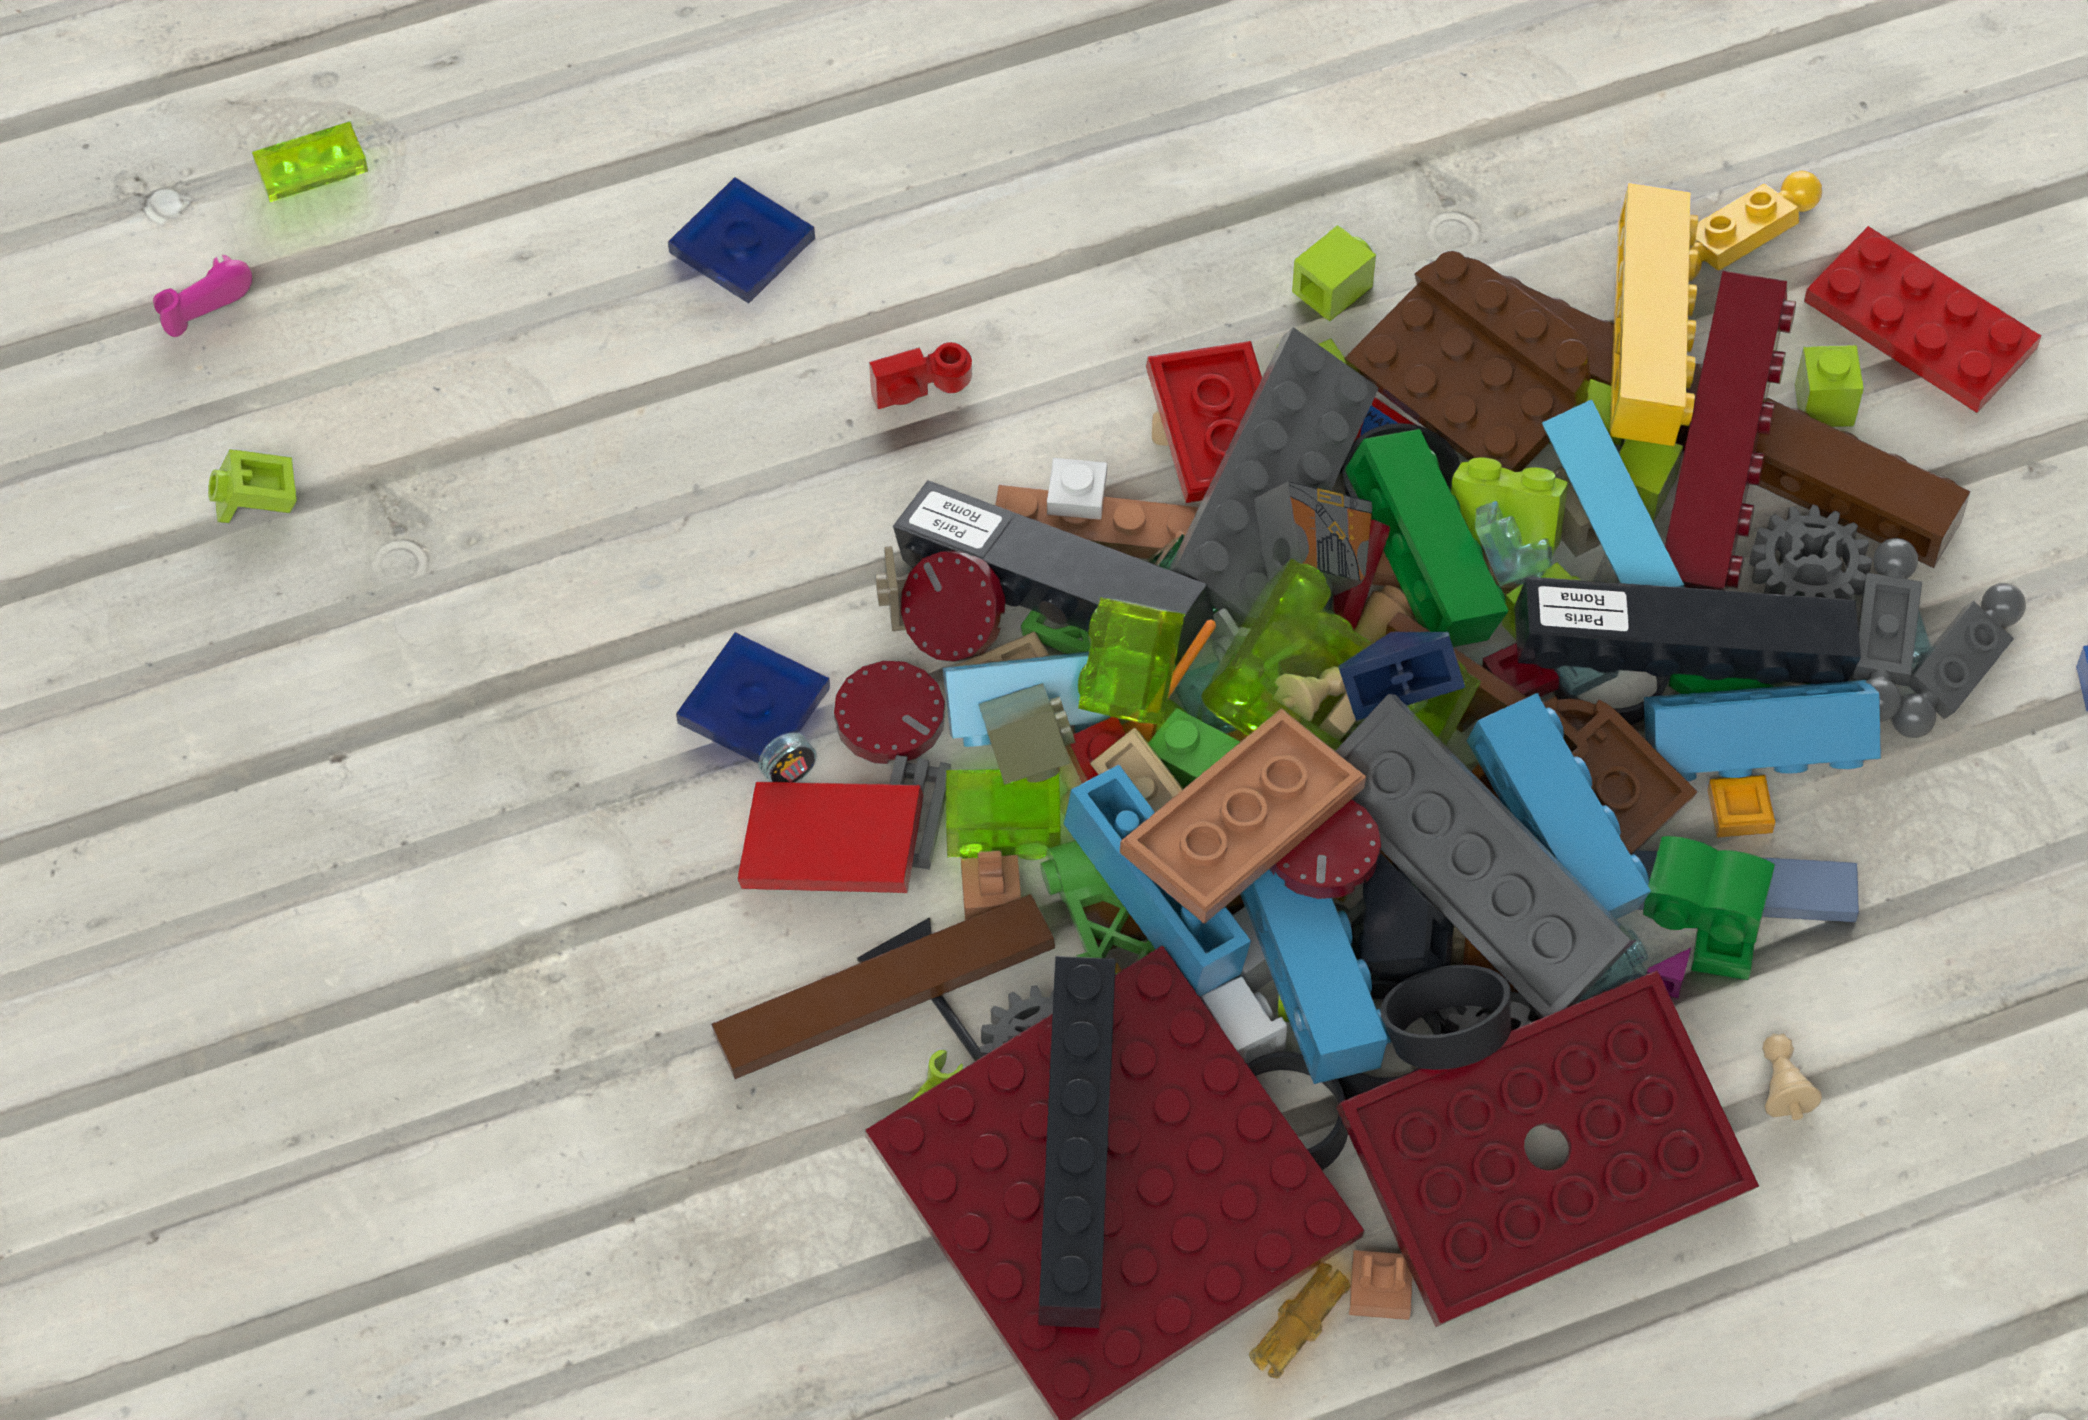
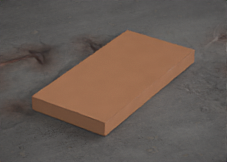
[1120,708,1366,924]

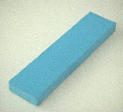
[1542,399,1685,588]

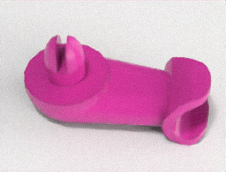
[153,255,252,337]

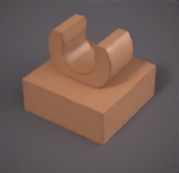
[961,851,1021,920]
[1349,1250,1413,1320]

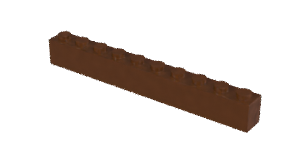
[1501,274,1971,568]

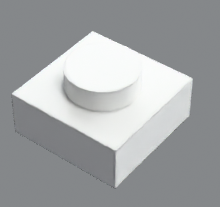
[1047,458,1107,520]

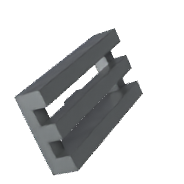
[889,755,952,870]

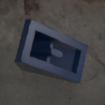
[1339,632,1466,721]

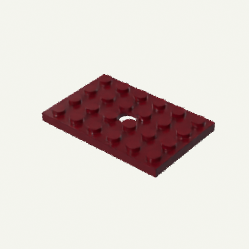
[1336,970,1759,1327]

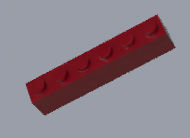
[1665,270,1796,591]

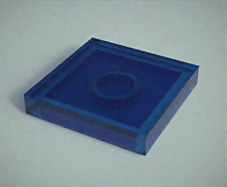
[668,177,815,304]
[676,632,830,770]

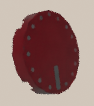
[901,551,1005,662]
[834,660,945,764]
[1270,799,1381,899]

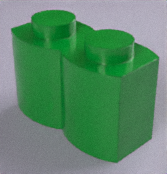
[1643,836,1775,945]

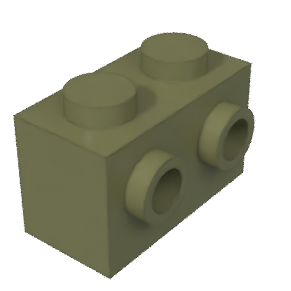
[979,683,1075,785]

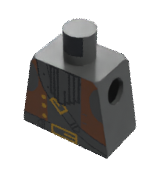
[1254,481,1372,620]

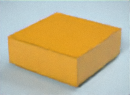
[1707,775,1775,838]

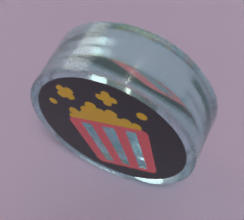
[758,733,817,783]

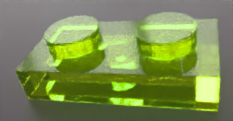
[252,121,368,202]

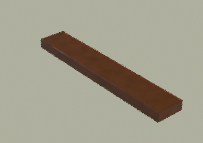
[711,894,1055,1079]

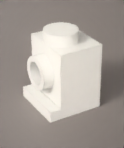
[1201,977,1287,1064]

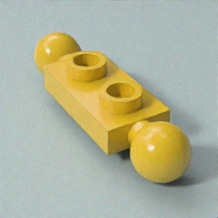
[1689,170,1822,282]

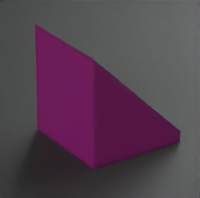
[1646,947,1692,998]

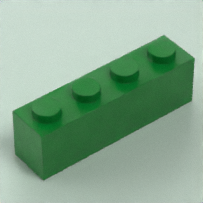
[1345,429,1509,647]

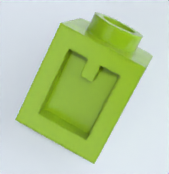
[208,449,297,523]

